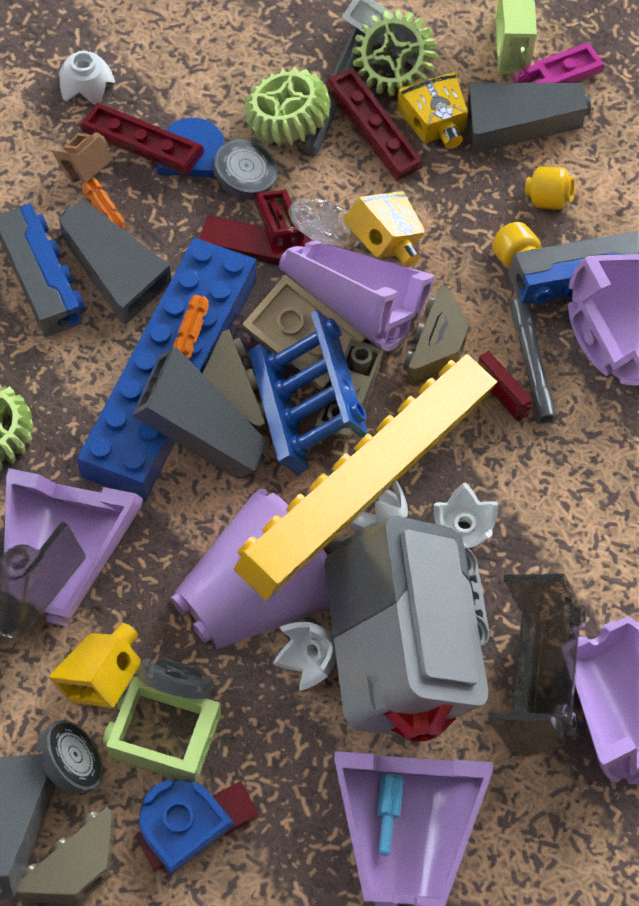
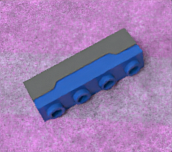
[0,203,85,337]
[508,231,639,304]

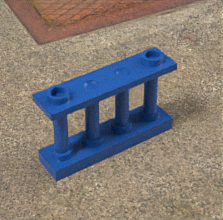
[249,310,368,475]

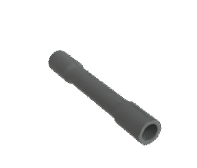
[510,297,557,424]

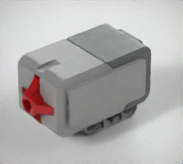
[324,516,489,742]

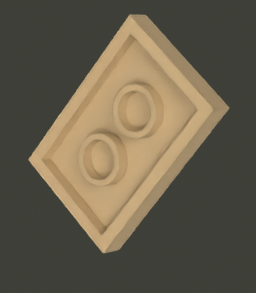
[242,275,365,391]

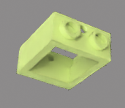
[495,0,537,75]
[103,676,221,782]

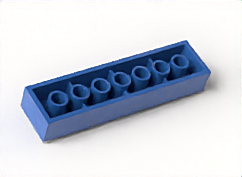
[77,238,256,502]

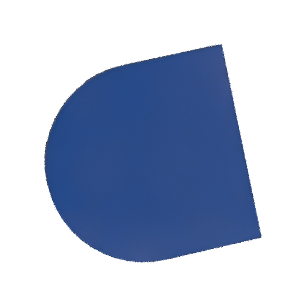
[157,118,224,178]
[139,779,234,875]

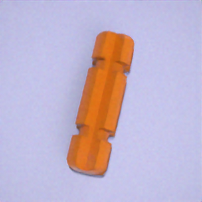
[82,178,125,230]
[172,295,209,359]

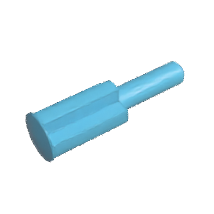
[377,774,404,856]

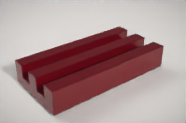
[254,190,305,244]
[478,350,533,422]

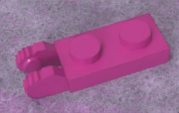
[513,42,604,83]

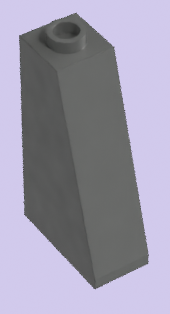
[467,83,591,153]
[59,199,171,325]
[132,347,267,478]
[0,754,56,900]

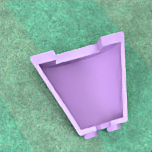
[279,240,435,351]
[568,254,639,386]
[2,469,143,627]
[171,489,330,649]
[563,616,639,785]
[334,751,494,906]

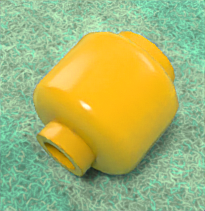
[525,166,575,210]
[492,222,542,269]

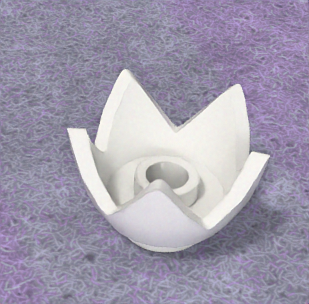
[59,51,115,105]
[350,480,408,532]
[434,483,498,548]
[273,622,337,691]

